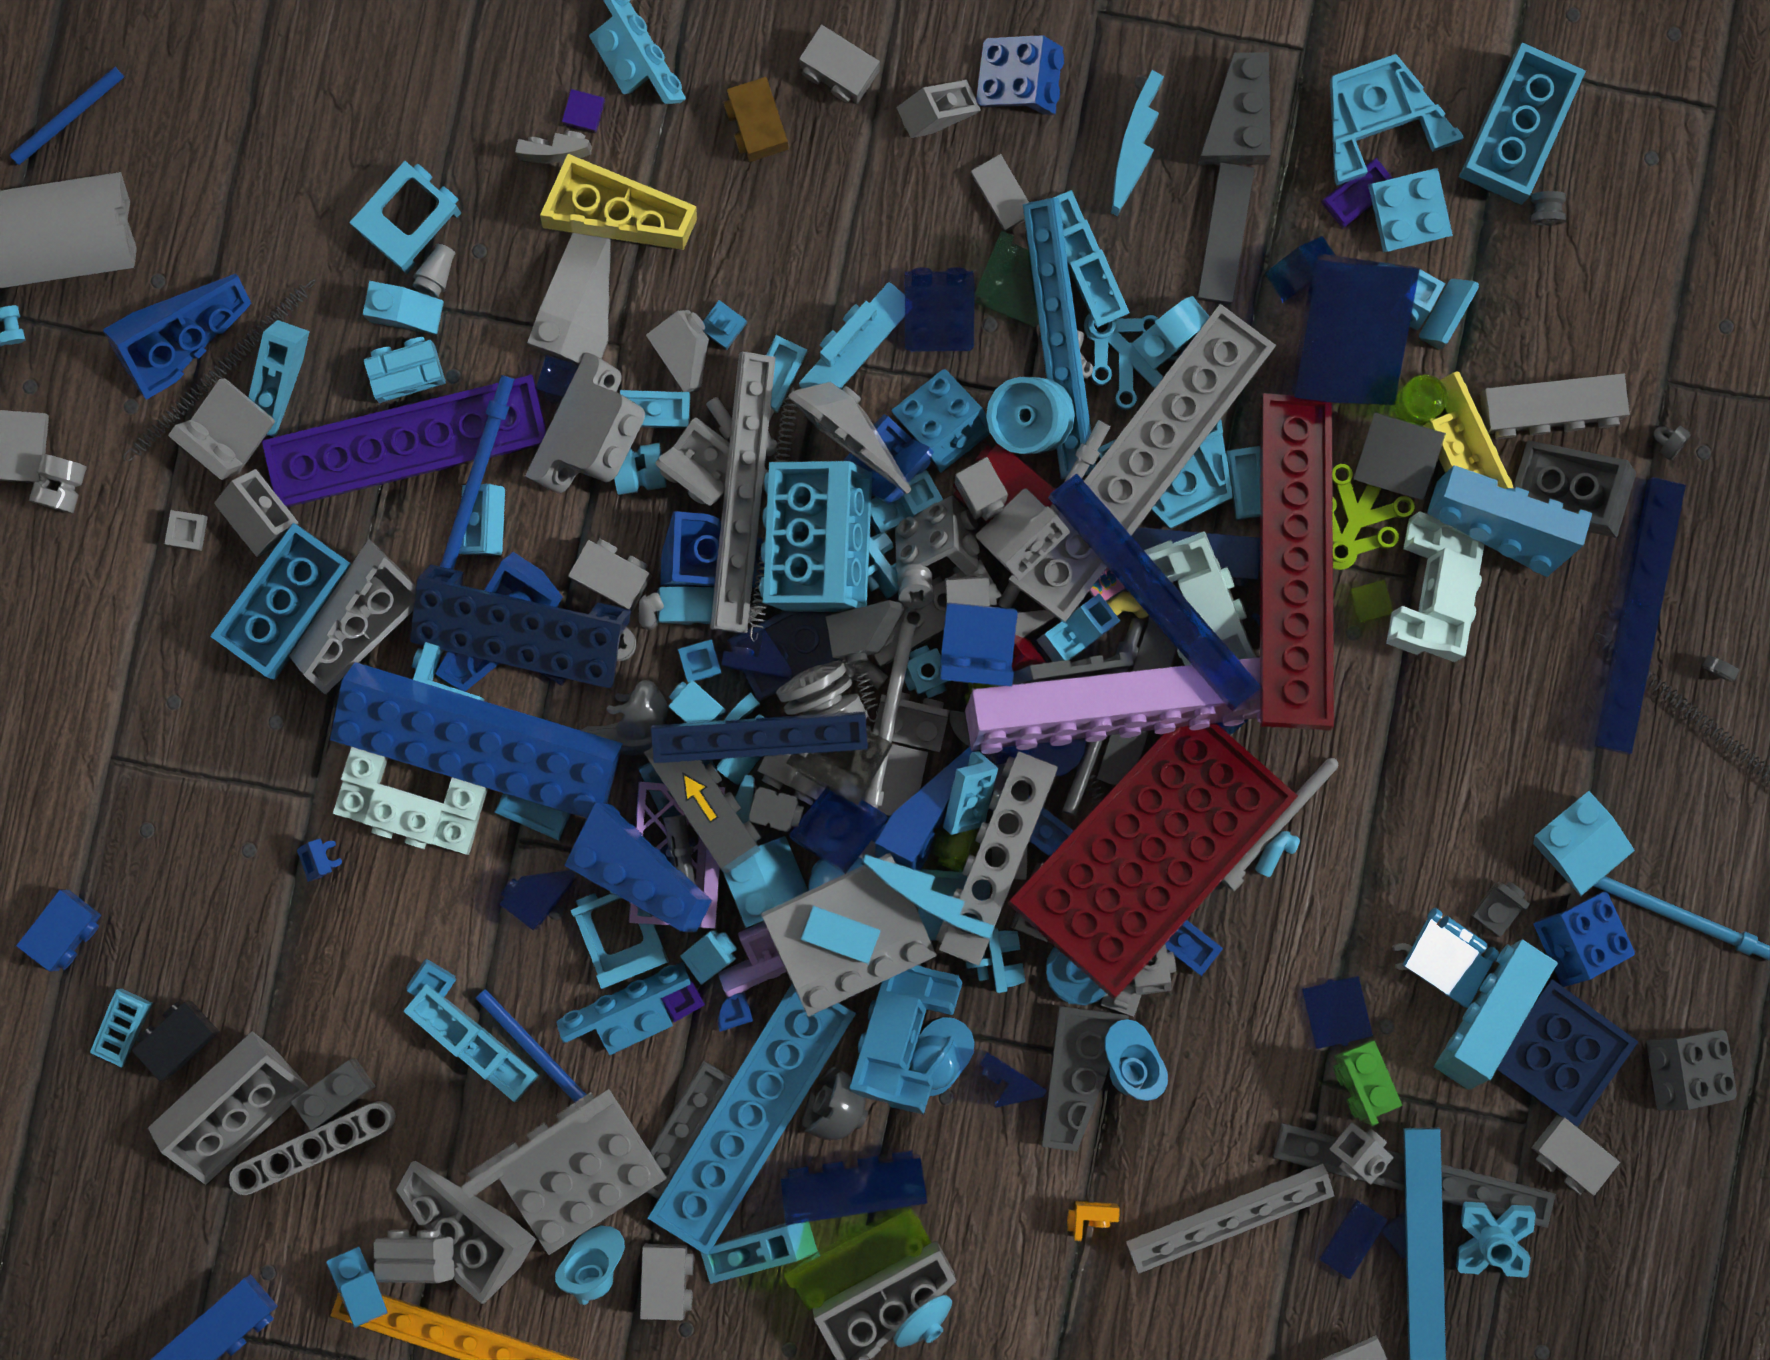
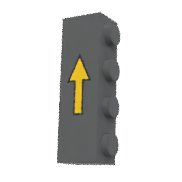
[644,748,761,873]

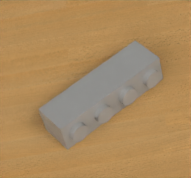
[1480,373,1630,439]

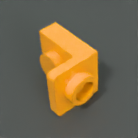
[1067,1201,1120,1241]

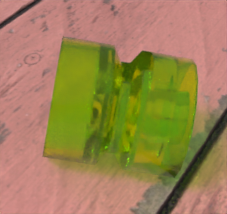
[1394,374,1448,426]

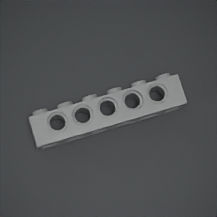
[936,751,1058,966]

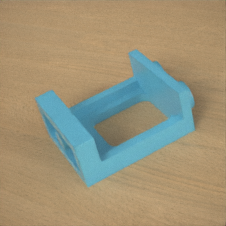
[349,161,461,274]
[570,892,669,989]

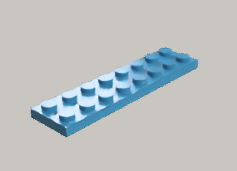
[648,984,856,1256]

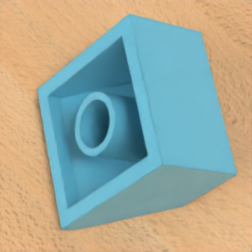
[1533,791,1635,896]
[722,836,808,928]

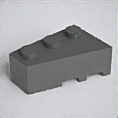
[1197,52,1271,165]

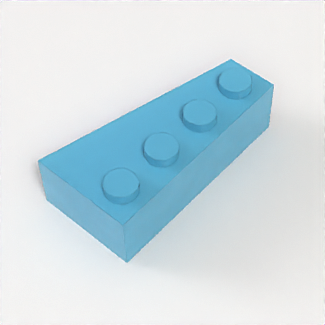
[1433,939,1558,1090]

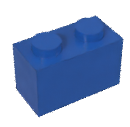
[16,890,102,972]

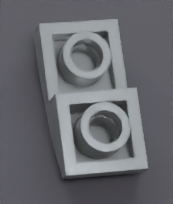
[515,131,592,163]

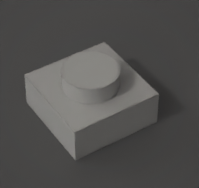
[165,510,208,551]

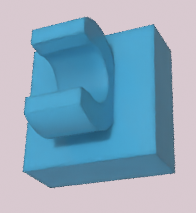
[703,300,747,350]

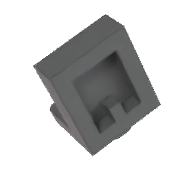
[1470,881,1529,937]

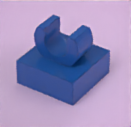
[297,838,342,882]

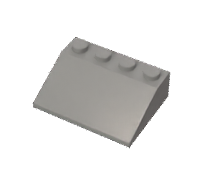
[761,853,936,1017]

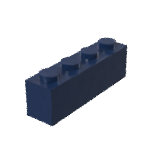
[1116,527,1260,588]

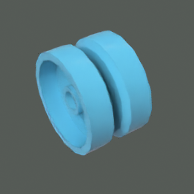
[986,377,1075,454]

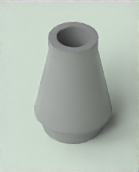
[413,244,455,298]

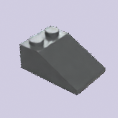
[1513,440,1636,538]

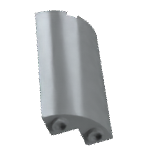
[0,172,137,288]

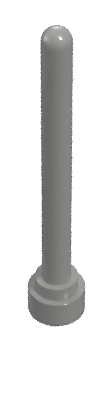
[1221,758,1338,892]

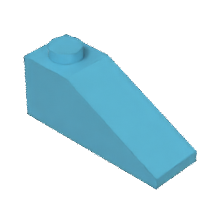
[248,320,310,437]
[700,1217,818,1284]

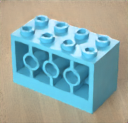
[759,461,872,612]

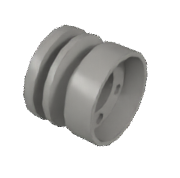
[776,661,868,718]

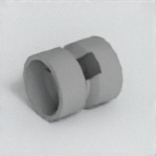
[29,454,87,514]

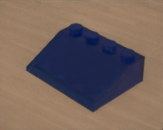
[1292,253,1420,405]

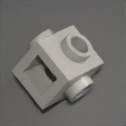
[1134,944,1176,995]
[1330,1122,1394,1185]

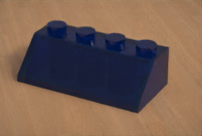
[781,1150,928,1225]

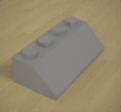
[148,1031,309,1185]

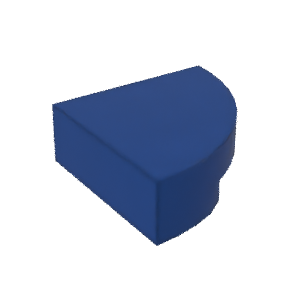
[718,992,754,1032]

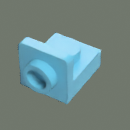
[1389,267,1445,330]

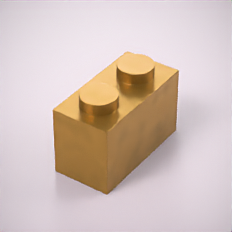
[723,77,789,162]

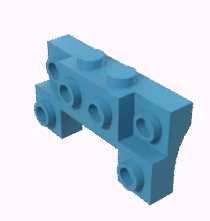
[849,965,963,1115]

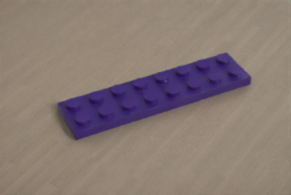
[262,375,547,507]

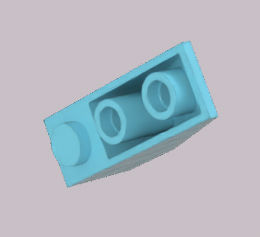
[681,931,737,984]

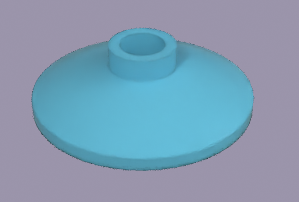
[894,1295,952,1347]

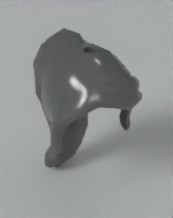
[580,680,668,756]

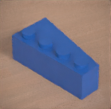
[564,802,712,932]

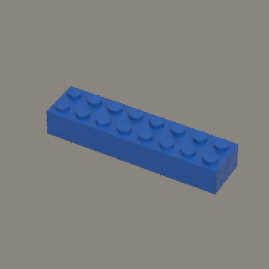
[330,662,623,818]

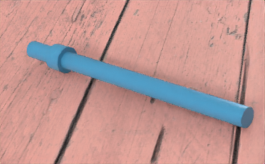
[1594,876,1770,961]

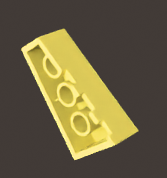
[540,154,697,250]

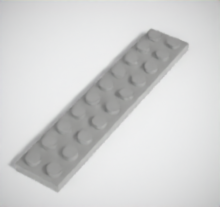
[1009,304,1276,623]

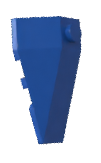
[660,511,765,590]
[435,552,563,692]

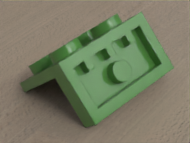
[1332,1040,1403,1126]

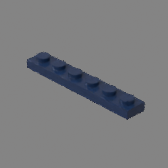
[651,711,868,763]

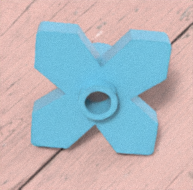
[1456,1202,1536,1278]

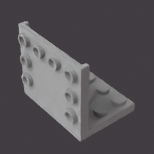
[461,1089,666,1255]

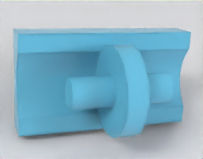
[868,532,899,600]
[966,928,1025,993]

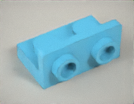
[943,751,998,835]

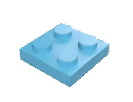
[1368,168,1453,253]

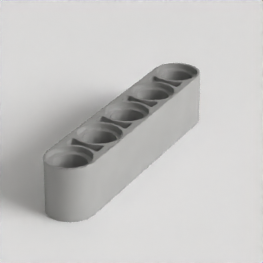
[229,1101,396,1195]

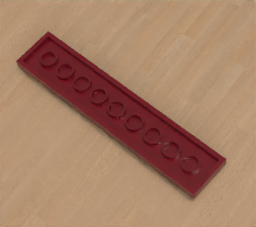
[1260,393,1334,731]

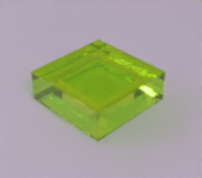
[1349,580,1393,623]

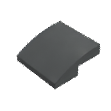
[1354,412,1446,500]

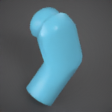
[1255,831,1300,877]

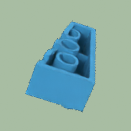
[1427,465,1592,577]

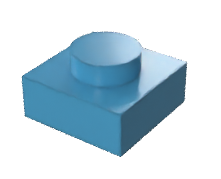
[678,639,722,684]
[406,958,456,997]

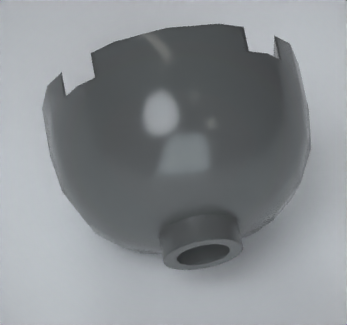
[802,1067,868,1141]

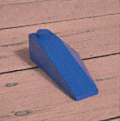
[103,274,252,400]
[872,746,979,872]

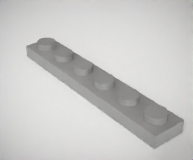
[1126,1164,1334,1274]

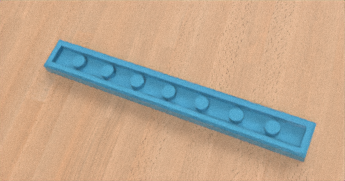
[1022,197,1096,479]
[1403,1127,1446,1360]

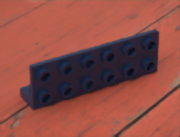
[410,564,631,688]

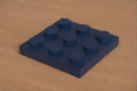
[1496,979,1638,1128]

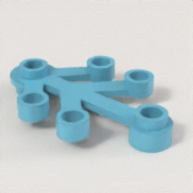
[1084,313,1185,410]

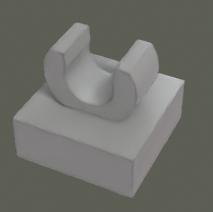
[1100,979,1141,1017]

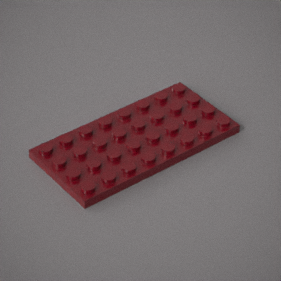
[1008,723,1298,1000]

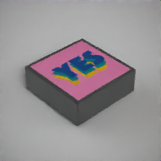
[1088,562,1128,602]

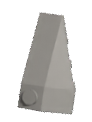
[527,233,611,366]
[788,382,912,494]
[396,1161,536,1304]

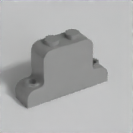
[525,352,645,493]

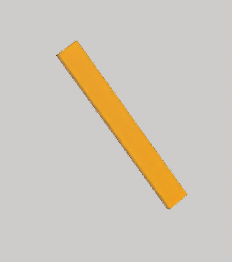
[331,1292,580,1360]

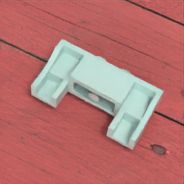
[1386,511,1484,662]
[1139,531,1256,666]
[333,747,488,855]

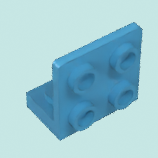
[892,369,991,473]

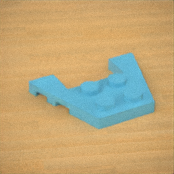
[1330,54,1464,185]
[1098,420,1233,530]

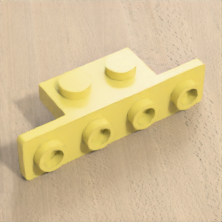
[1423,371,1514,489]

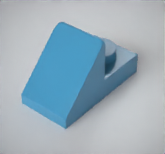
[326,1247,387,1328]

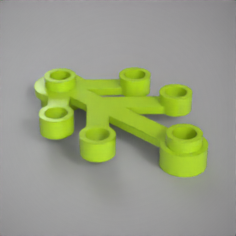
[1332,464,1415,570]

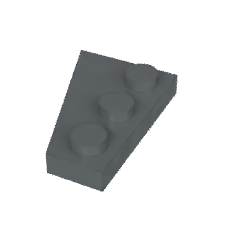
[1012,651,1134,685]

